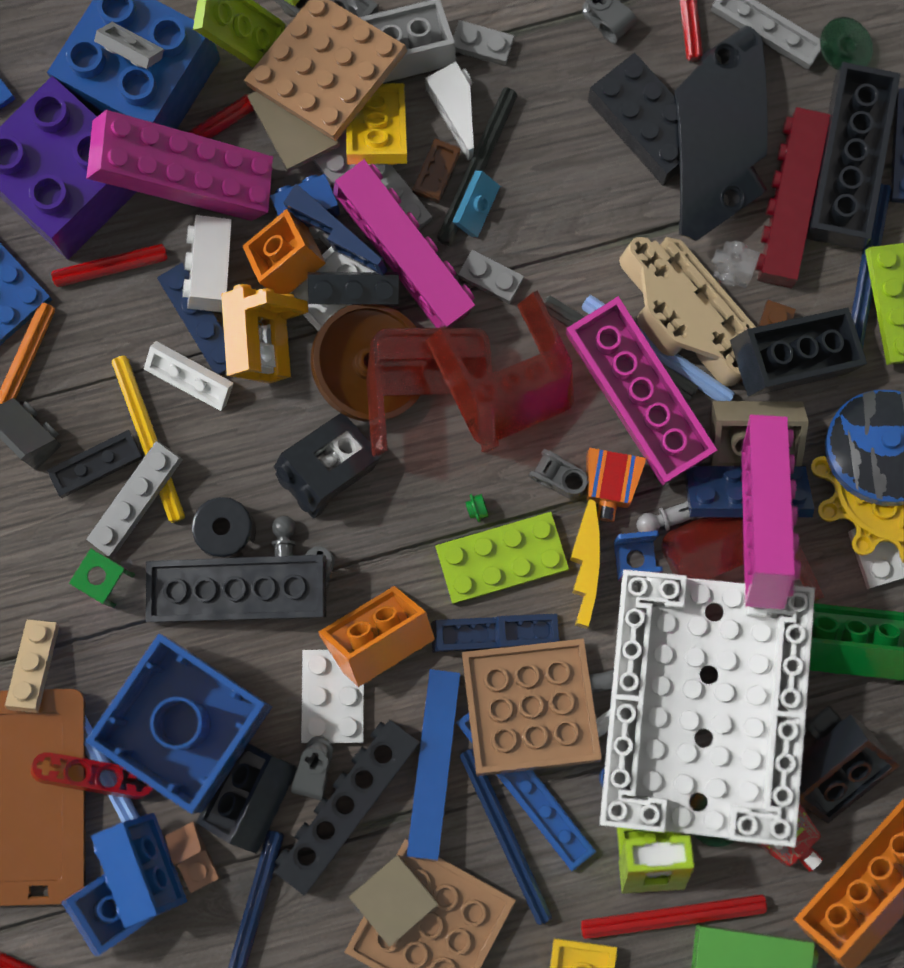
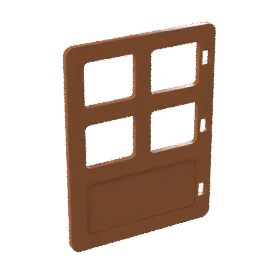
[0,689,86,906]

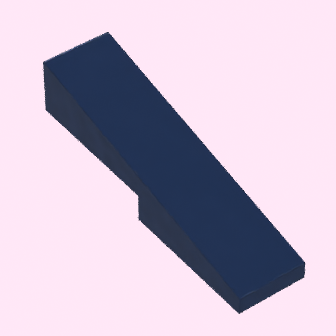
[284,183,387,276]
[431,614,559,653]

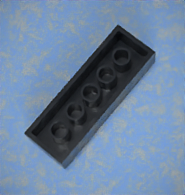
[806,62,901,250]

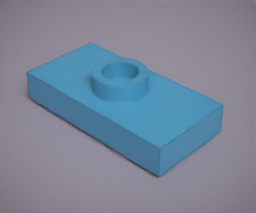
[452,171,500,237]

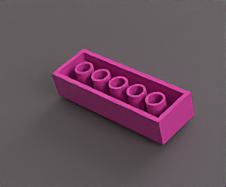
[86,110,273,221]
[333,159,475,334]
[566,296,717,486]
[741,414,800,609]

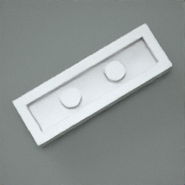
[144,341,234,411]

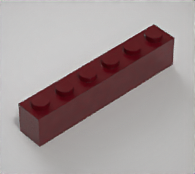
[755,107,831,288]

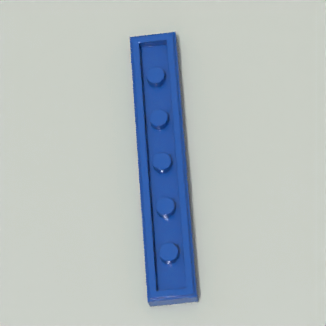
[406,669,460,861]
[456,712,596,871]

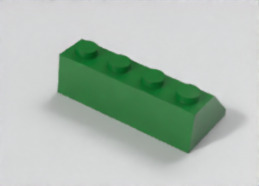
[809,603,904,680]

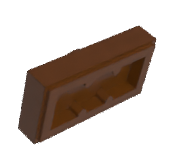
[412,138,462,204]

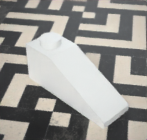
[425,62,474,161]

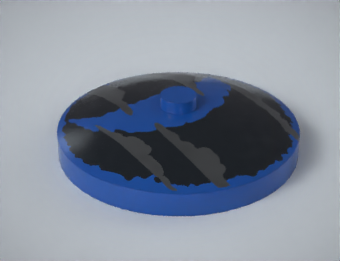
[825,390,904,506]

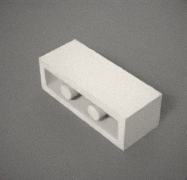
[183,215,231,312]

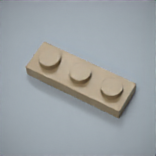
[5,620,59,713]

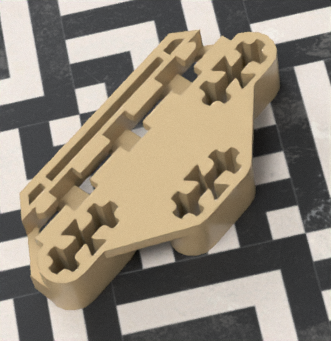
[619,237,756,386]

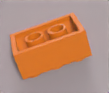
[318,586,435,687]

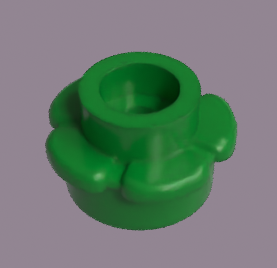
[465,494,489,522]

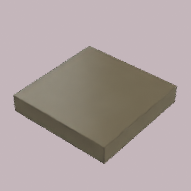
[349,854,438,947]

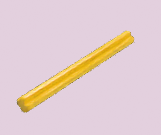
[112,355,185,523]

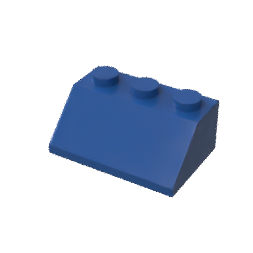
[91,813,188,928]

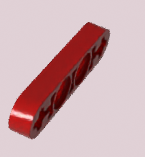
[30,752,153,799]

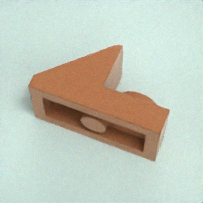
[165,821,220,893]

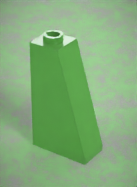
[691,924,818,968]

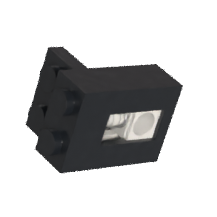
[274,413,382,519]

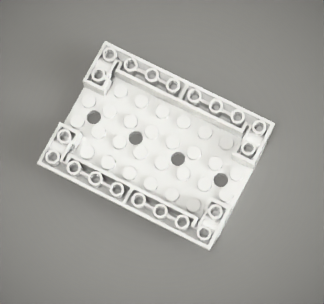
[600,570,815,847]

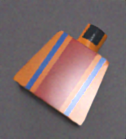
[586,448,646,522]

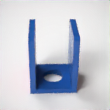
[614,531,663,581]

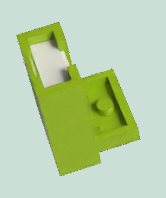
[616,827,694,893]

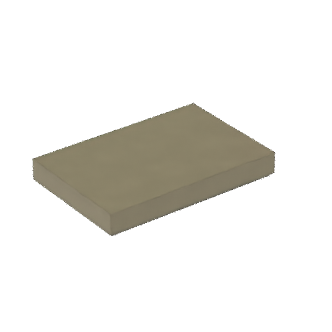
[247,91,340,173]

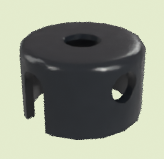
[191,497,256,559]

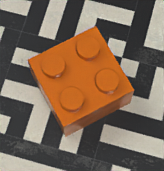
[242,209,326,294]

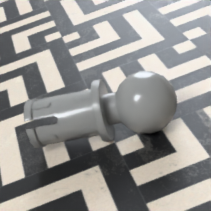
[636,501,695,532]

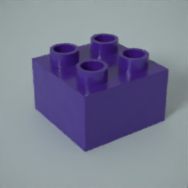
[0,76,137,260]

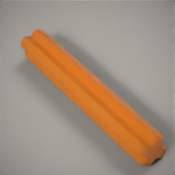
[0,303,55,404]

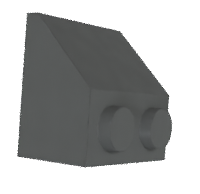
[0,398,62,470]

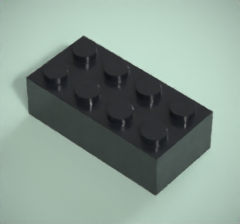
[588,52,680,186]
[730,307,867,397]

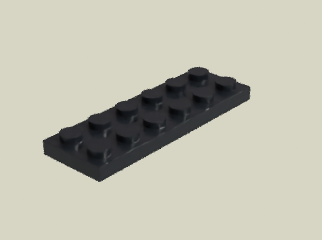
[146,555,326,623]

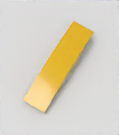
[569,499,600,629]

